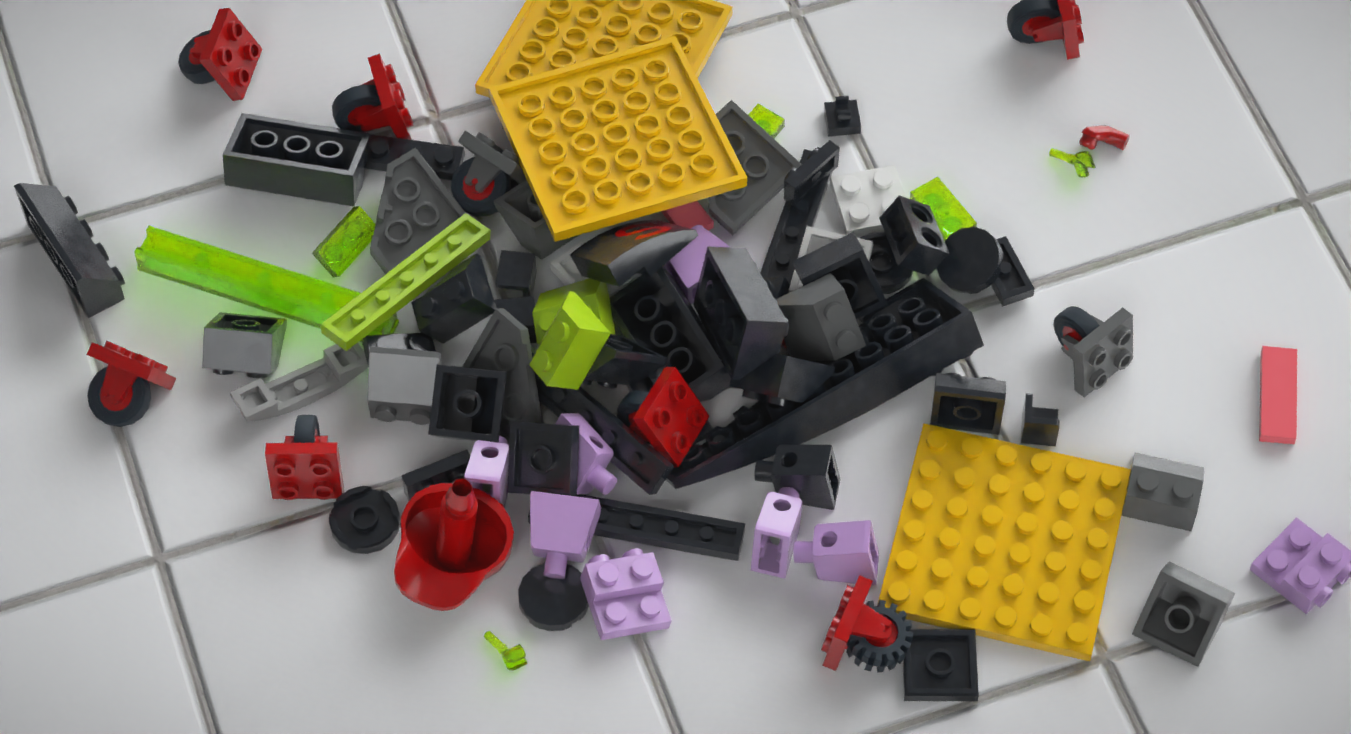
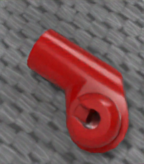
[1079,125,1130,150]

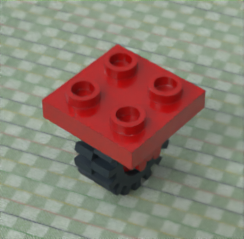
[821,575,913,673]

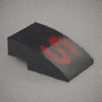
[569,220,698,287]

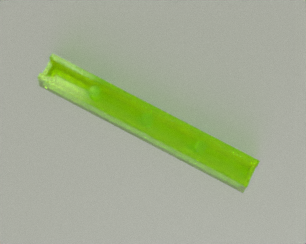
[134,226,399,342]

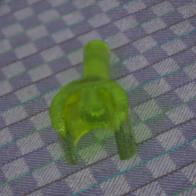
[1049,148,1096,178]
[484,631,528,671]

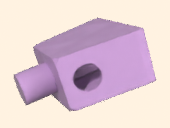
[663,225,730,304]
[555,413,617,495]
[464,436,509,508]
[751,487,803,579]
[530,491,601,579]
[793,520,879,585]

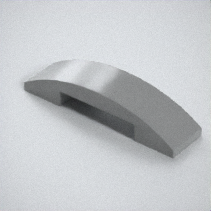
[230,343,368,421]

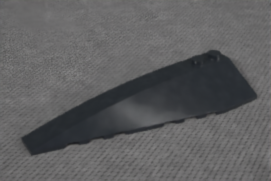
[666,277,984,489]

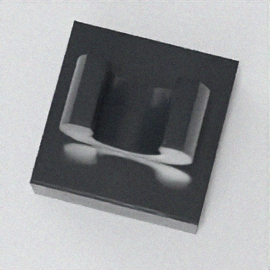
[824,96,861,137]

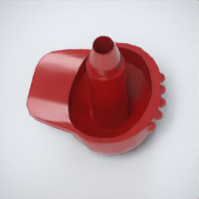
[394,479,514,611]

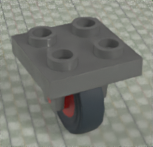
[451,130,527,217]
[1053,306,1133,398]

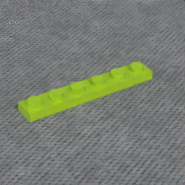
[321,213,491,351]

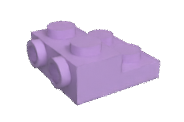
[1250,517,1351,614]
[580,549,672,640]

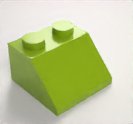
[532,278,616,345]
[529,291,611,390]

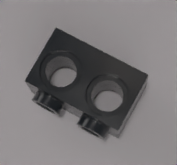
[879,195,949,276]

